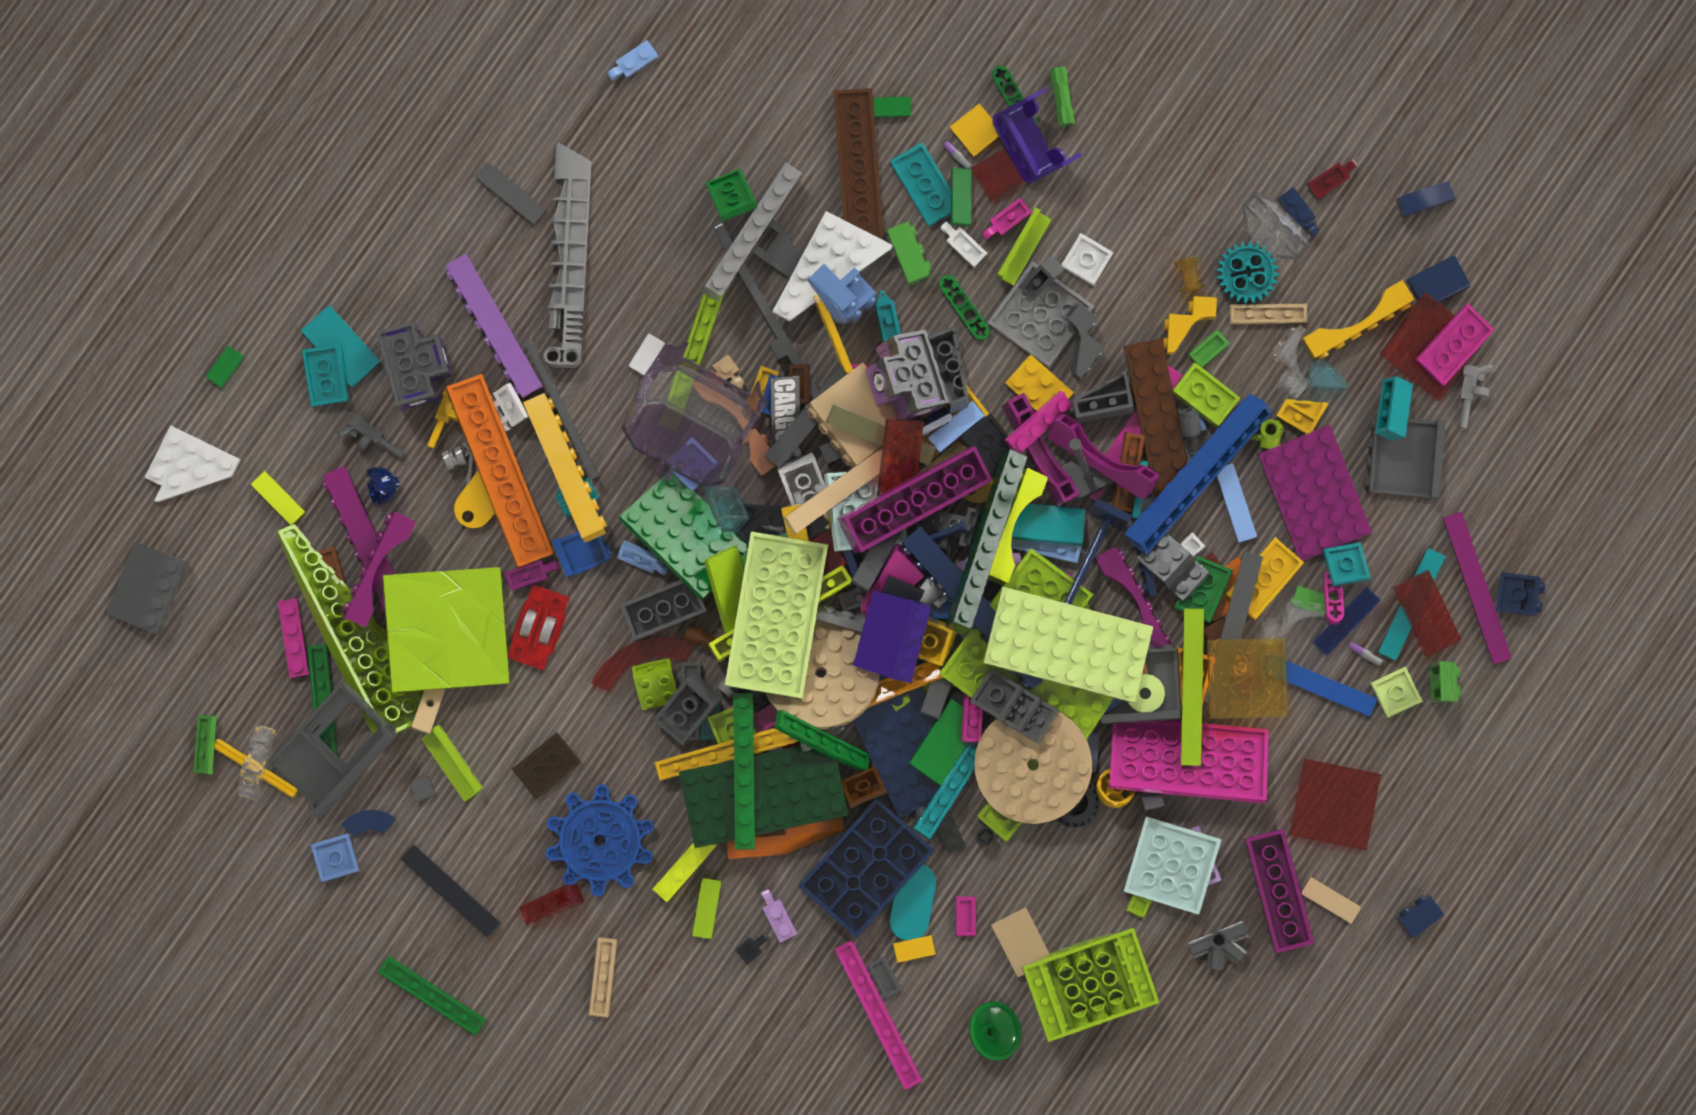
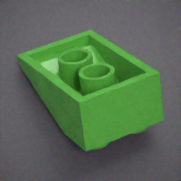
[1429,661,1461,703]

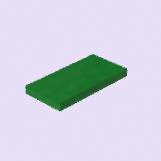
[908,699,969,786]

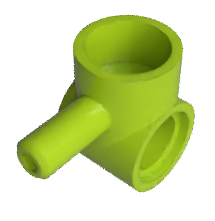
[1249,419,1284,449]

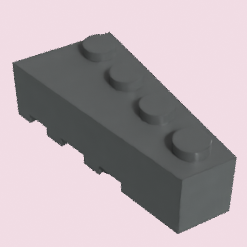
[927,325,969,414]

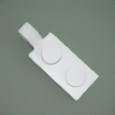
[940,222,987,268]

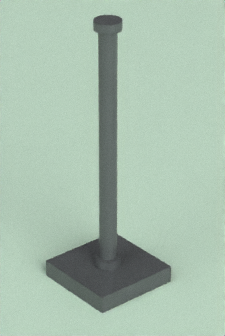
[1062,438,1114,501]

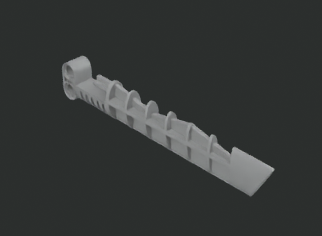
[544,143,592,368]

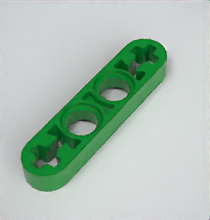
[992,65,1037,125]
[939,275,989,341]

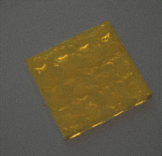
[1207,638,1287,719]

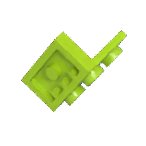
[632,658,677,710]

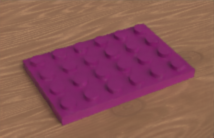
[1257,425,1372,561]

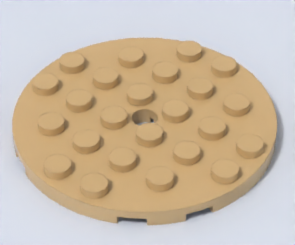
[766,619,880,730]
[974,712,1092,824]

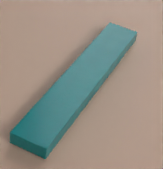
[1377,548,1446,661]
[913,742,978,840]

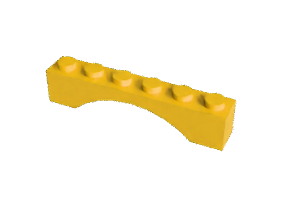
[1301,280,1415,360]

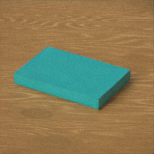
[302,344,350,407]

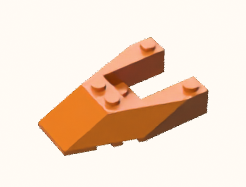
[727,817,844,859]

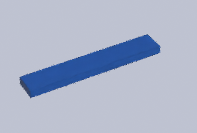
[1261,653,1377,717]

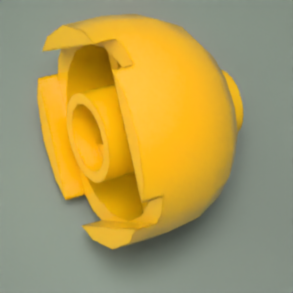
[1096,769,1135,808]

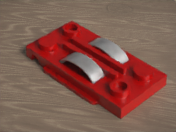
[507,585,570,670]

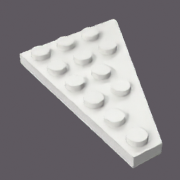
[772,211,893,322]

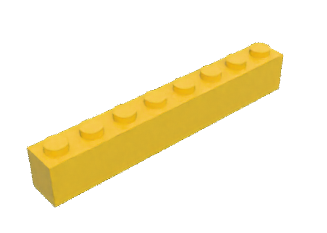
[523,393,607,543]

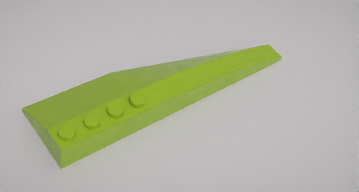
[277,524,430,734]

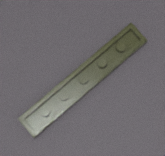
[826,405,936,465]

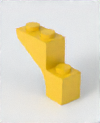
[1163,296,1217,355]

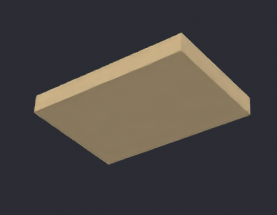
[991,907,1049,977]

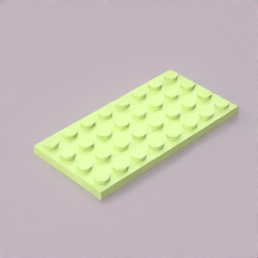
[725,532,828,699]
[983,587,1153,703]

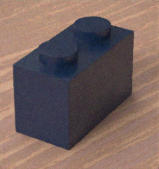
[1396,895,1444,938]

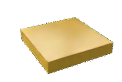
[950,103,999,158]

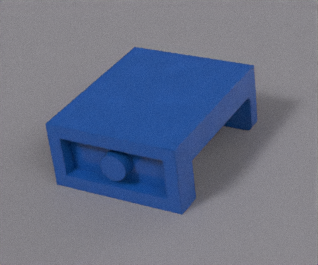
[552,531,612,578]

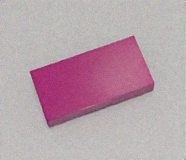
[956,896,976,936]

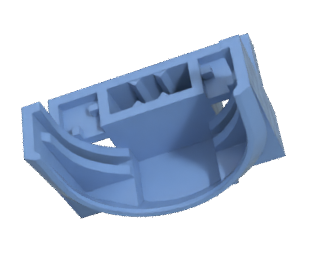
[807,264,876,324]

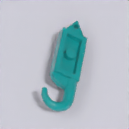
[874,290,901,343]

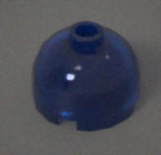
[366,467,400,507]

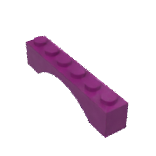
[1001,393,1080,507]
[1047,413,1160,500]
[341,511,416,627]
[1094,547,1172,649]

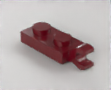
[1307,159,1358,201]

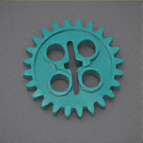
[1216,241,1279,304]

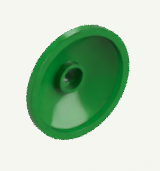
[969,1002,1021,1061]

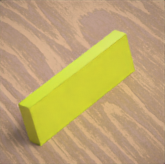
[251,471,306,525]

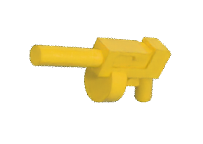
[427,389,458,449]

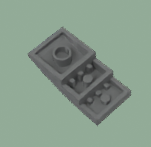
[970,669,1060,744]

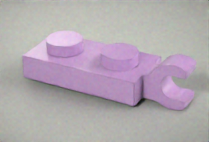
[761,889,797,943]

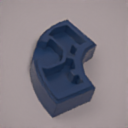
[341,810,396,837]

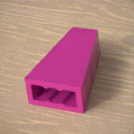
[861,542,925,616]

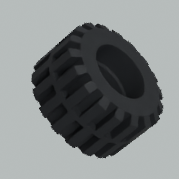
[1057,784,1100,827]

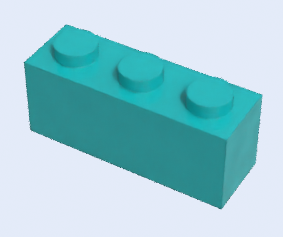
[1375,376,1413,441]

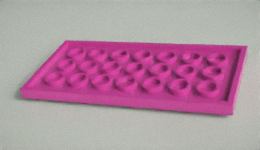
[1109,720,1269,804]

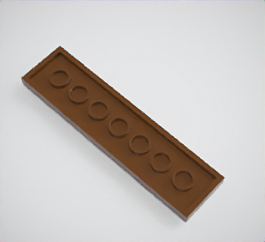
[834,88,884,240]
[1123,338,1187,498]

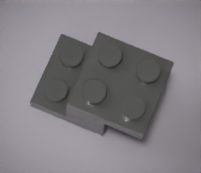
[1136,533,1210,603]

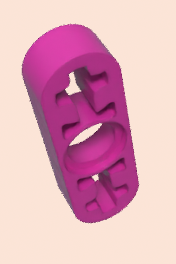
[1323,570,1344,625]

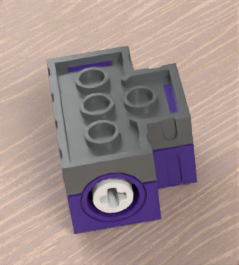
[376,321,452,411]

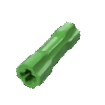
[1050,66,1075,127]

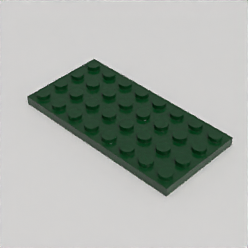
[679,746,849,849]

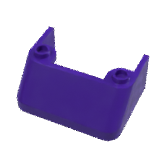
[992,88,1082,183]

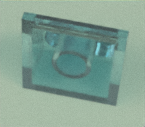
[703,486,749,532]

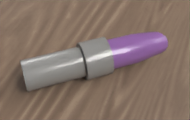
[942,142,972,169]
[1350,642,1383,666]

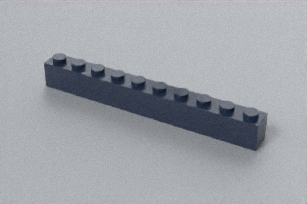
[901,527,1044,690]

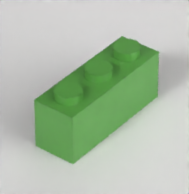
[887,221,932,286]

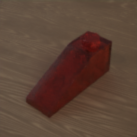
[520,884,584,925]

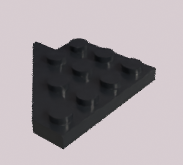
[734,503,830,546]

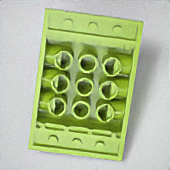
[1022,927,1159,1042]

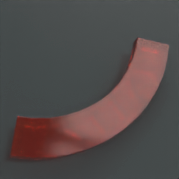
[591,637,694,691]

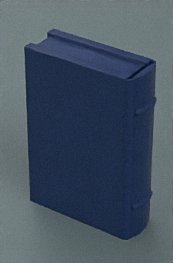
[1406,255,1471,311]

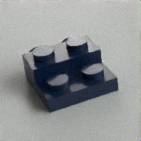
[1496,572,1545,617]

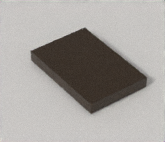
[512,732,582,799]

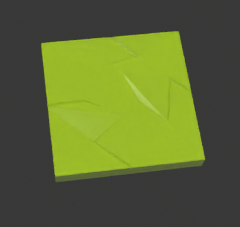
[382,567,509,693]

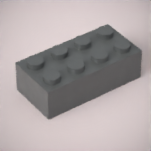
[620,580,708,642]

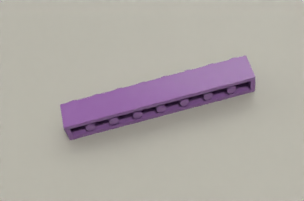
[446,254,544,400]

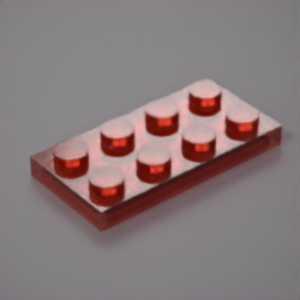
[877,419,924,496]
[1393,570,1462,657]

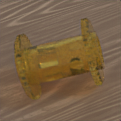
[1174,257,1206,292]

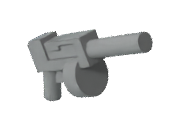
[1459,363,1494,429]

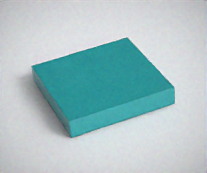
[1323,542,1371,587]

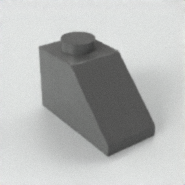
[1019,256,1065,301]
[1138,791,1165,810]

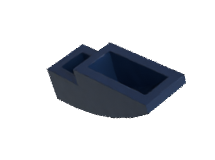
[1396,181,1456,218]

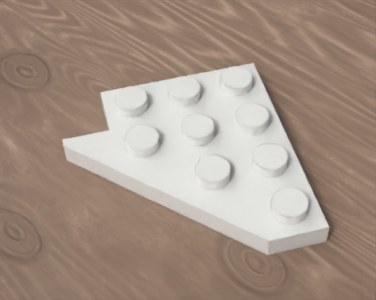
[145,426,241,502]

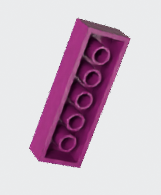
[1243,829,1314,953]

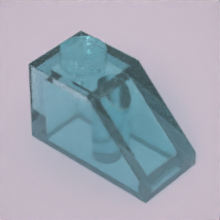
[1307,360,1349,391]

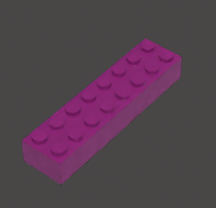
[837,446,993,553]

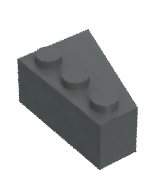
[1072,370,1134,423]

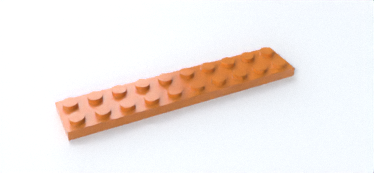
[445,374,554,568]

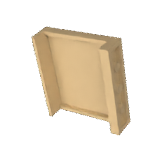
[805,363,909,468]

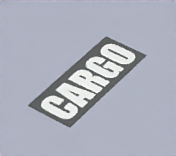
[771,376,800,445]

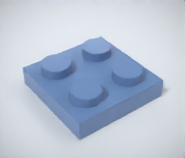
[311,833,360,882]

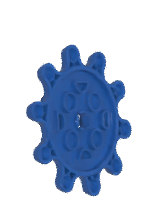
[546,784,654,897]

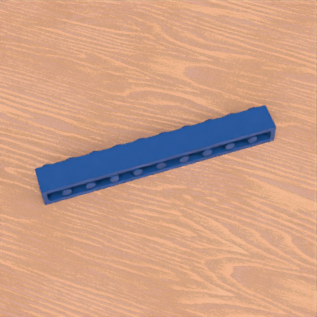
[1125,394,1272,554]

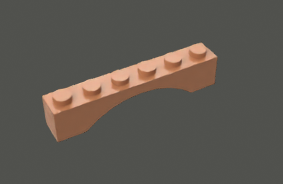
[693,370,776,477]

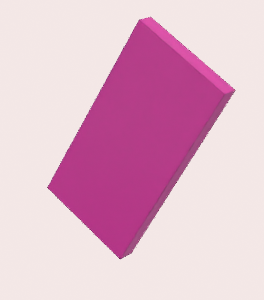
[1415,303,1495,386]

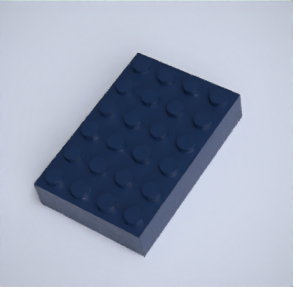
[798,798,935,939]

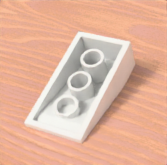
[776,452,829,538]

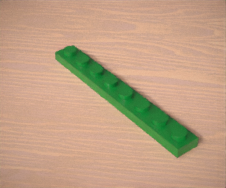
[733,693,755,850]

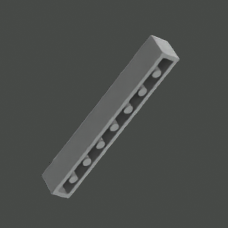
[701,163,802,302]

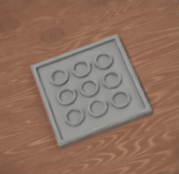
[987,261,1094,368]

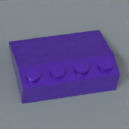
[853,590,931,683]

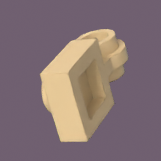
[713,355,746,391]

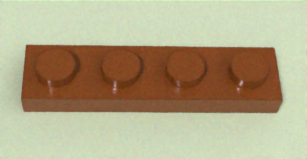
[1112,432,1145,512]

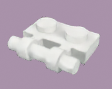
[491,383,529,432]

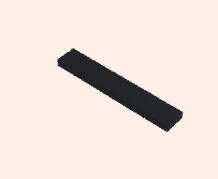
[401,844,501,937]

